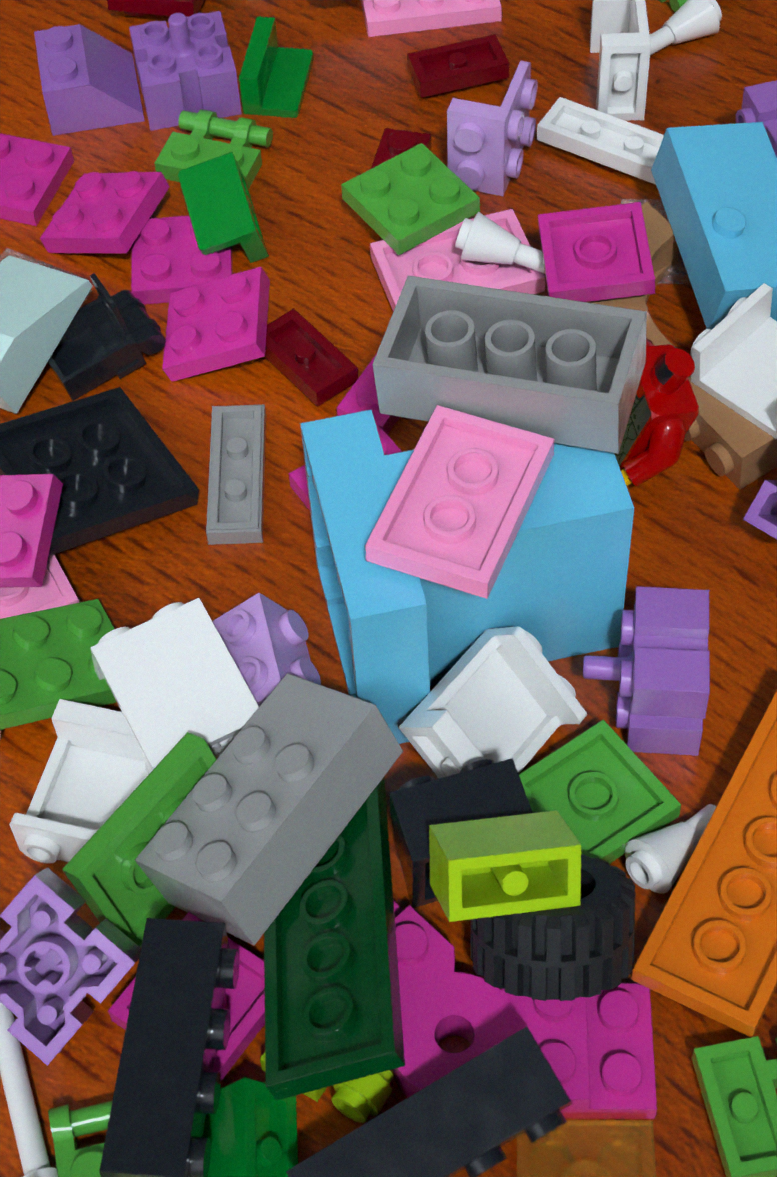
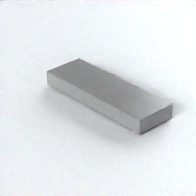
[206,404,266,545]

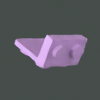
[447,61,538,196]
[212,593,321,707]

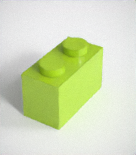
[429,811,581,922]

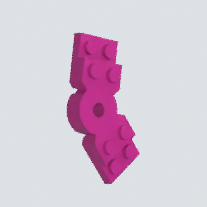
[393,901,657,1119]

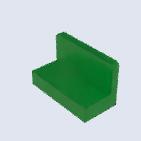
[239,16,314,118]
[178,152,269,263]
[202,1077,298,1177]

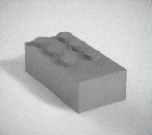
[372,276,647,454]
[135,673,403,946]

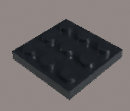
[0,387,199,555]

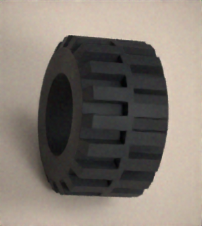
[471,854,636,1001]

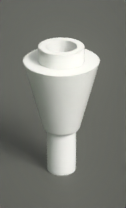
[650,0,722,56]
[455,211,545,273]
[625,804,716,894]

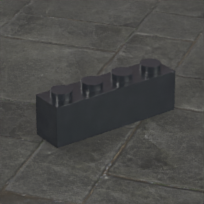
[99,918,239,1177]
[286,1026,573,1177]

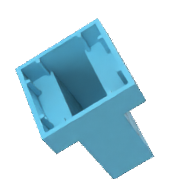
[300,410,634,744]

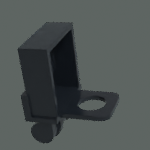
[47,273,166,401]

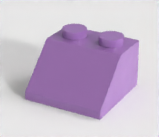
[34,24,145,136]

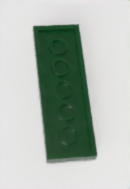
[264,776,405,1100]

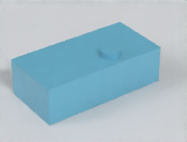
[651,122,777,330]

